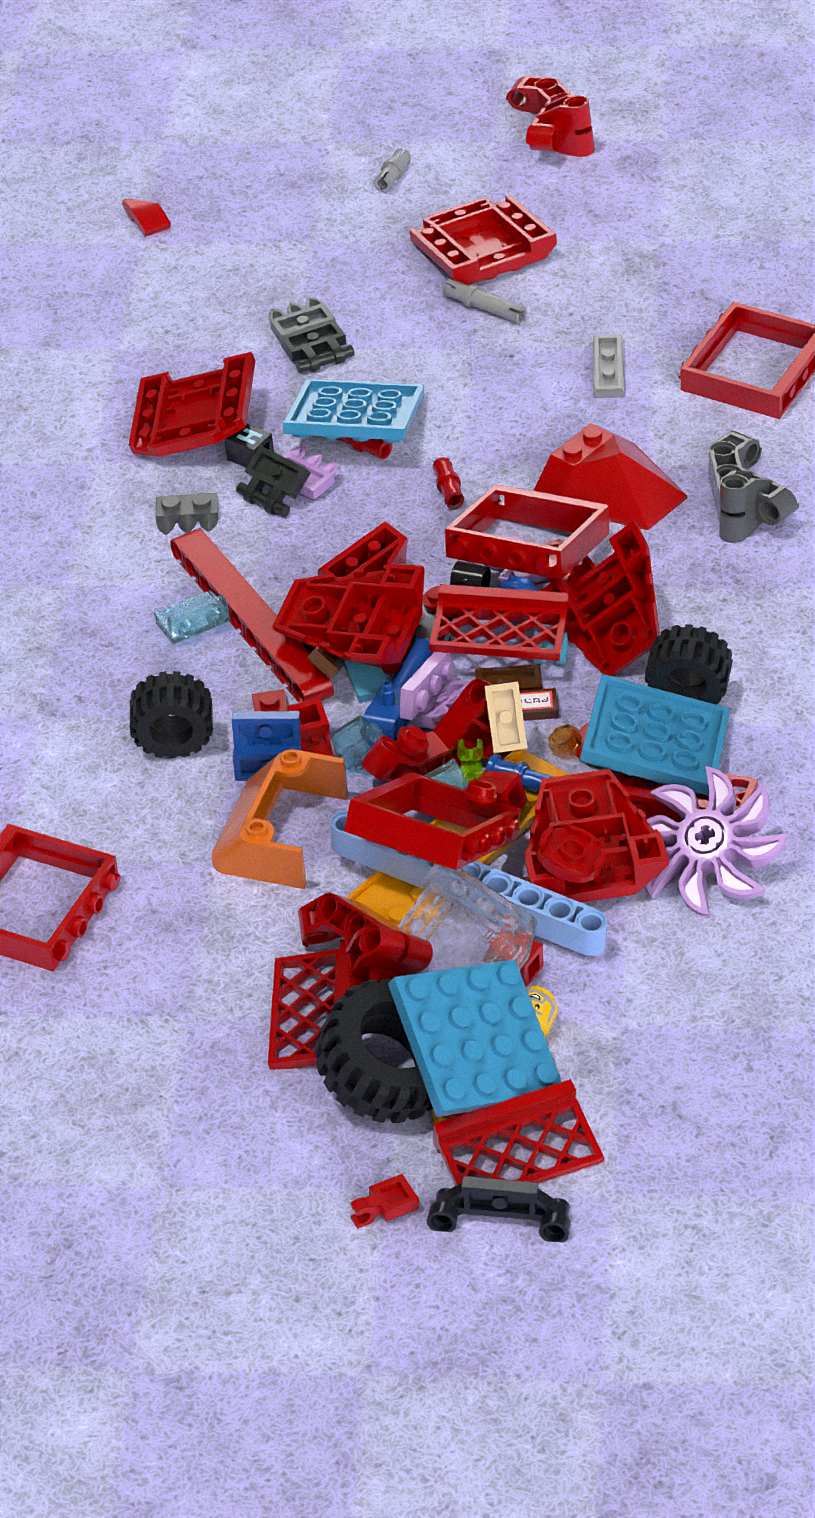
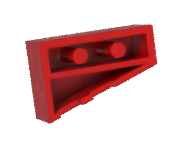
[318,521,408,578]

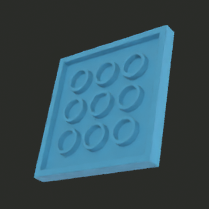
[283,378,424,443]
[579,674,730,796]
[388,959,561,1117]

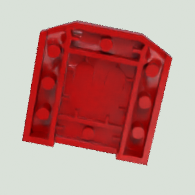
[409,195,557,285]
[128,351,256,457]

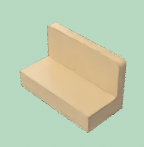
[485,681,528,753]

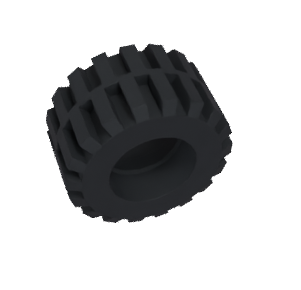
[645,624,733,705]
[129,671,213,759]

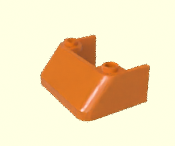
[211,749,348,889]

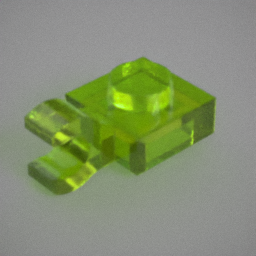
[457,739,483,789]

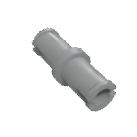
[374,148,411,192]

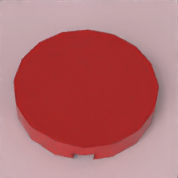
[536,825,606,883]

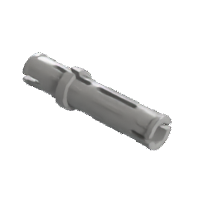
[443,278,527,325]

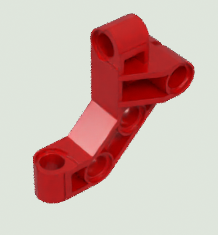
[506,76,595,157]
[361,678,512,782]
[298,892,433,987]

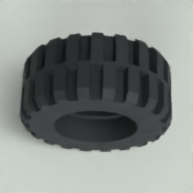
[315,979,433,1123]

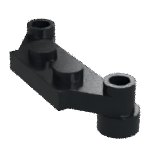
[427,1176,571,1243]

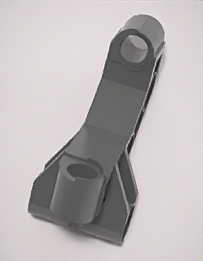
[708,431,799,543]

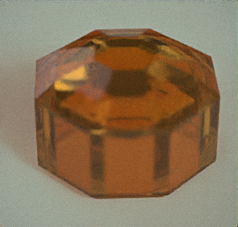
[548,724,583,758]

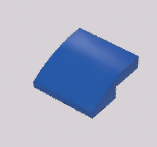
[231,711,302,781]

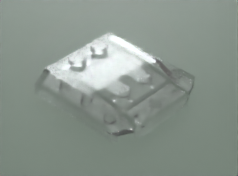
[398,863,537,974]

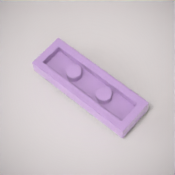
[400,652,455,720]

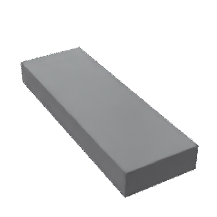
[593,335,624,398]

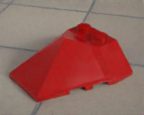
[533,423,687,530]
[540,520,660,677]
[272,563,425,664]
[524,769,669,903]

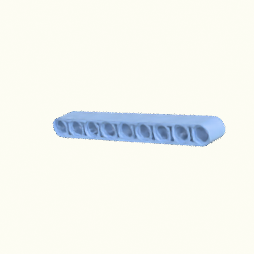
[330,810,607,956]

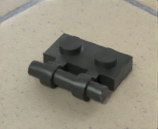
[280,319,355,373]
[236,445,311,517]

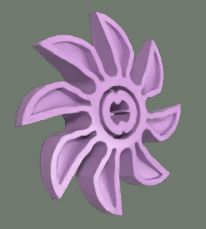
[646,767,788,917]

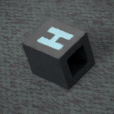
[225,423,274,468]

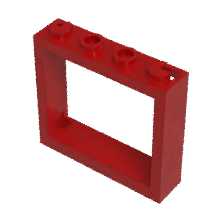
[678,301,815,419]
[445,484,609,580]
[344,772,521,870]
[0,824,120,972]

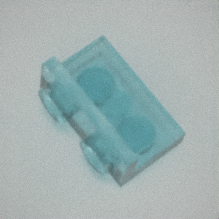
[154,590,230,645]

